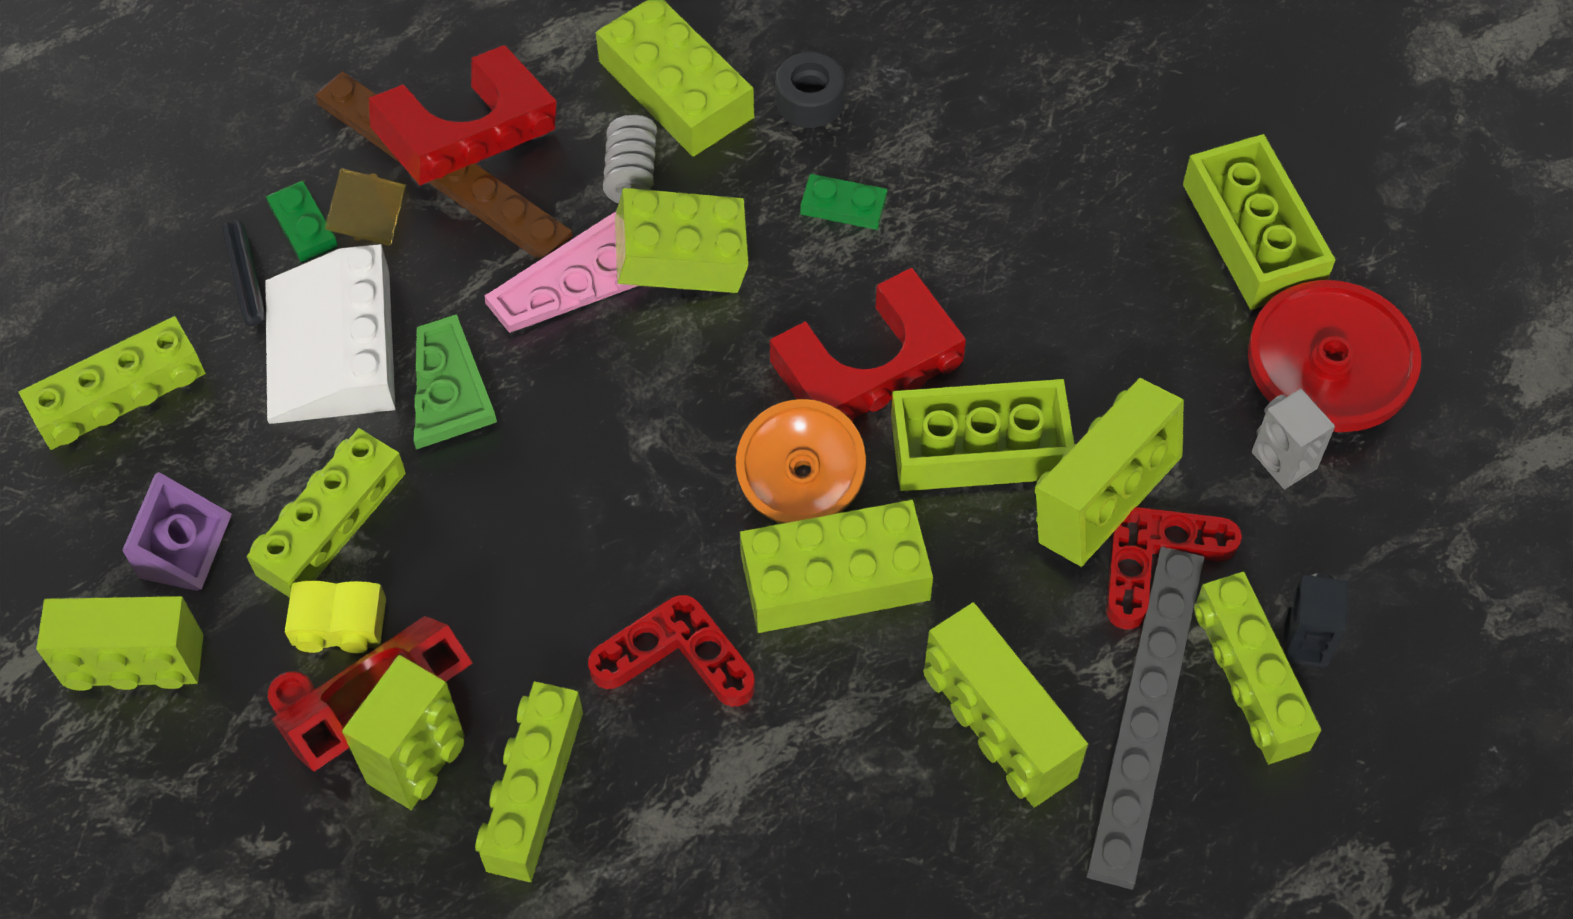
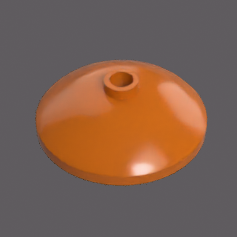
[736,399,866,524]

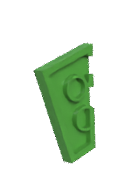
[414,314,497,450]

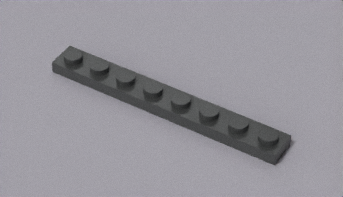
[1086,547,1204,890]

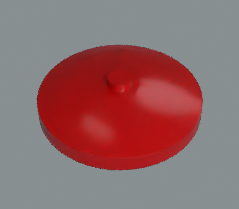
[1248,280,1421,432]

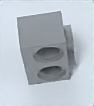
[1252,389,1335,489]

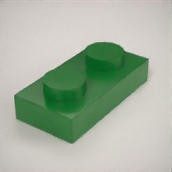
[801,174,888,230]
[266,180,338,263]

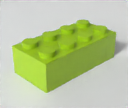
[596,0,754,157]
[1183,134,1336,310]
[1035,378,1184,567]
[891,379,1074,491]
[740,500,933,633]
[924,602,1088,808]

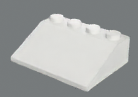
[266,244,395,424]

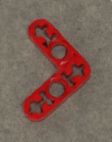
[1106,507,1242,629]
[588,595,755,707]

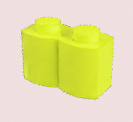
[285,581,386,653]

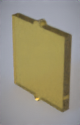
[325,168,406,246]

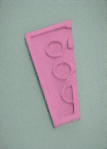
[485,212,638,333]

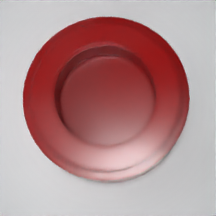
[268,671,315,715]

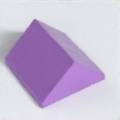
[122,472,232,591]

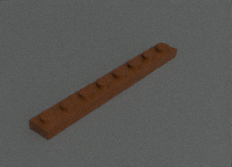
[315,71,573,260]

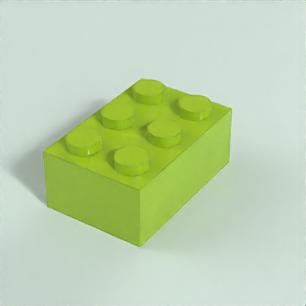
[615,188,748,293]
[36,596,204,691]
[342,655,465,810]

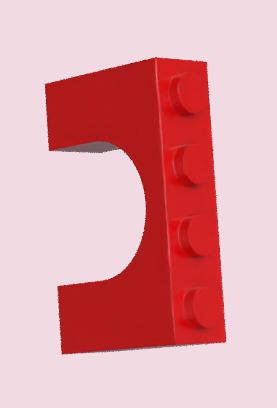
[369,45,556,185]
[770,268,966,422]
[272,616,472,772]

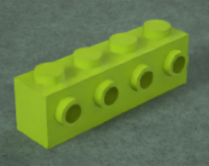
[19,316,206,450]
[247,428,406,598]
[1194,572,1321,765]
[476,681,583,882]

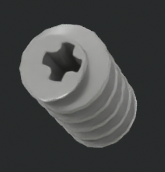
[603,115,657,203]

